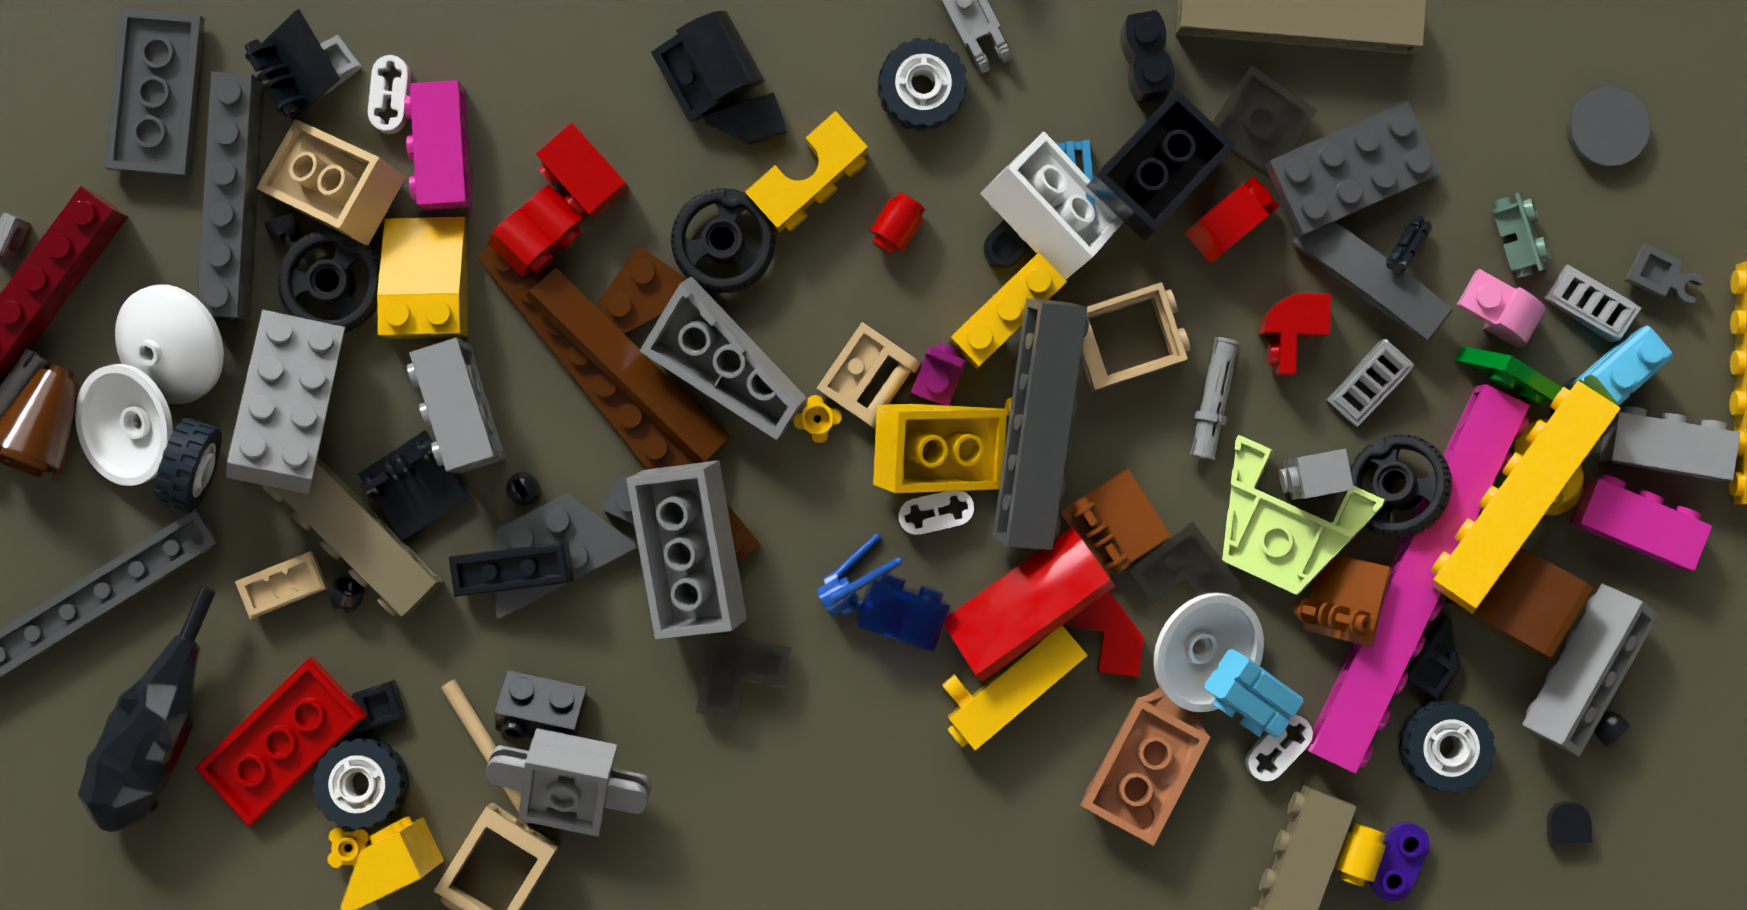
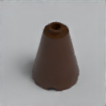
[0,365,79,482]

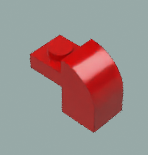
[1184,176,1280,263]
[1258,293,1331,377]

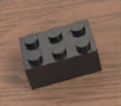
[1086,89,1236,241]

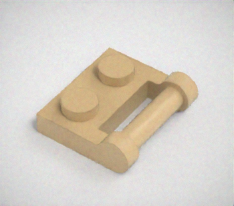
[816,322,922,430]

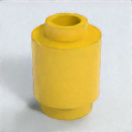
[1335,823,1386,887]

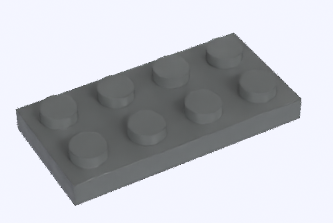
[104,8,205,177]
[1264,101,1441,237]

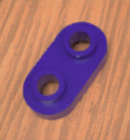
[1369,822,1430,902]

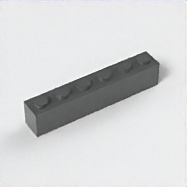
[197,72,264,322]
[992,298,1089,550]

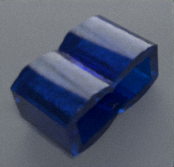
[855,573,951,652]

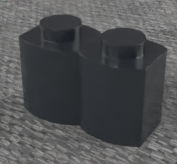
[1120,10,1174,103]

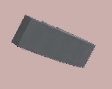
[1292,222,1453,342]

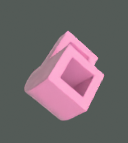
[1456,269,1546,349]

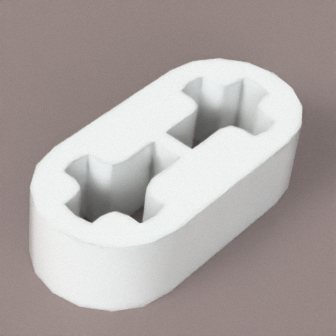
[368,55,412,134]
[899,491,974,535]
[1245,715,1313,781]

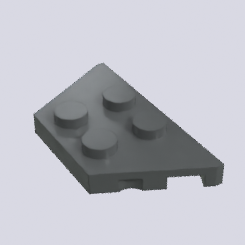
[495,493,638,619]

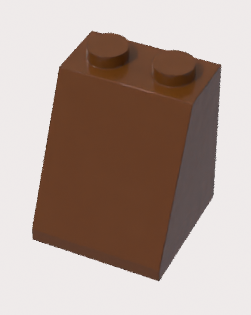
[1445,547,1594,658]

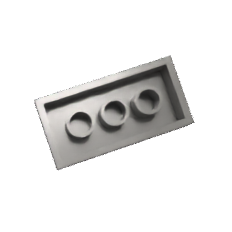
[226,310,345,494]
[626,460,747,639]

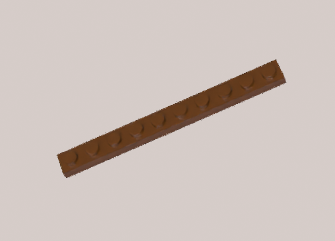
[477,246,761,564]

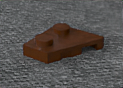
[595,245,686,335]

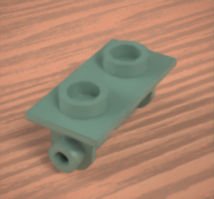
[1492,192,1551,278]

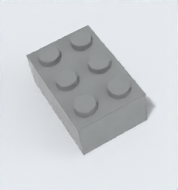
[407,338,507,473]

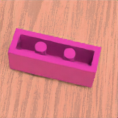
[404,80,472,210]
[1569,475,1713,571]

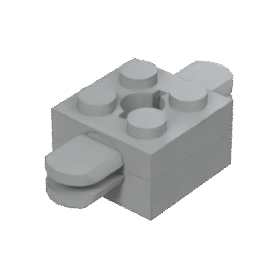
[485,728,651,837]

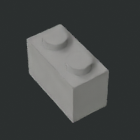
[1279,449,1354,500]

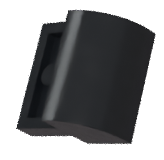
[651,10,765,122]

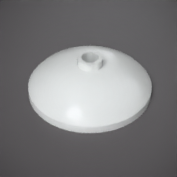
[115,284,224,404]
[75,364,173,486]
[1154,593,1264,712]

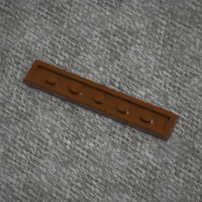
[525,267,729,463]

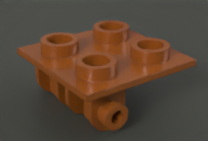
[1060,469,1171,576]
[1293,555,1392,647]

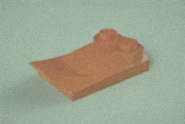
[1080,688,1210,846]

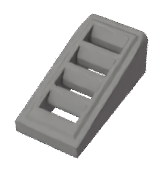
[1543,265,1641,343]
[1326,339,1415,427]

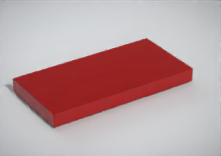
[942,527,1116,682]
[195,657,368,827]

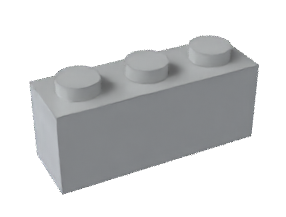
[1600,406,1741,481]

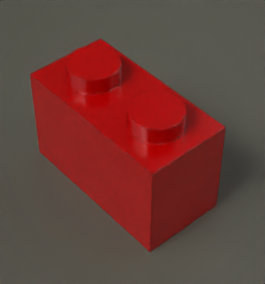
[536,122,630,220]

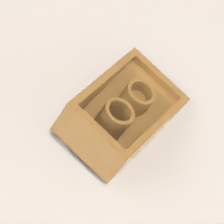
[256,119,406,246]

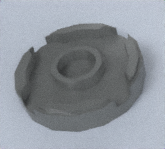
[1567,87,1651,168]

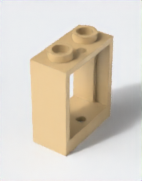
[1081,282,1191,392]
[434,802,561,910]

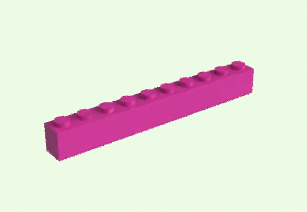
[1305,384,1530,774]

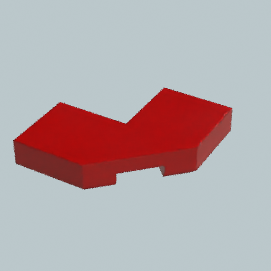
[1063,591,1144,677]

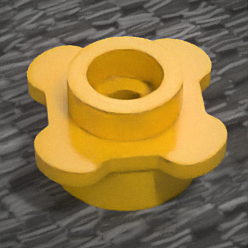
[793,395,842,443]
[327,827,369,868]

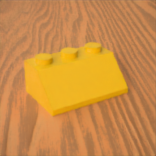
[340,815,444,910]

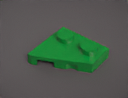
[1455,346,1563,406]

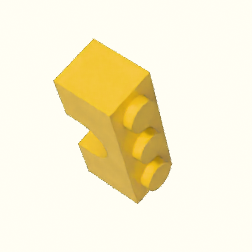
[745,111,868,233]
[949,253,1067,369]

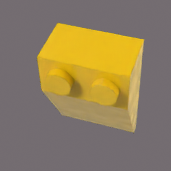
[377,217,468,339]
[873,404,1007,493]

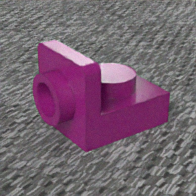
[911,343,967,406]

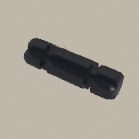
[1386,216,1432,275]

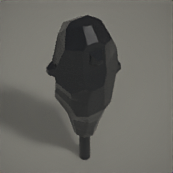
[78,586,216,832]

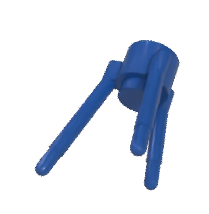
[816,534,903,617]

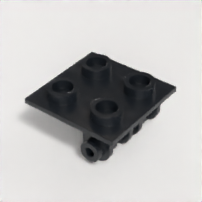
[244,9,340,120]
[358,430,469,542]

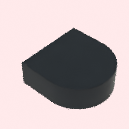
[983,220,1032,269]
[1547,801,1593,844]

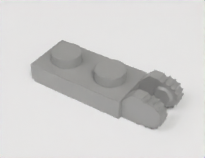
[940,0,1012,74]

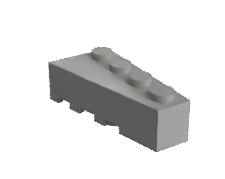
[640,276,807,440]

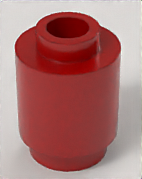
[869,192,926,255]

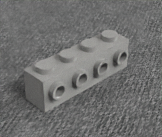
[1522,584,1659,757]

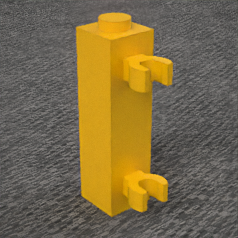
[942,625,1088,750]

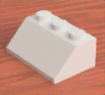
[980,131,1123,280]

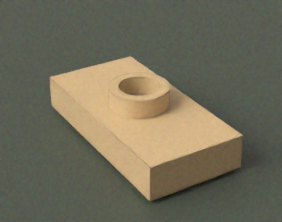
[235,551,329,619]

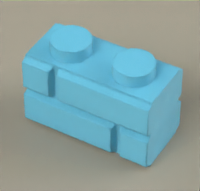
[1572,325,1674,406]
[1204,649,1304,738]

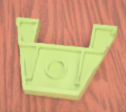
[1222,435,1385,595]

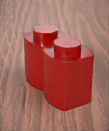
[488,184,583,277]

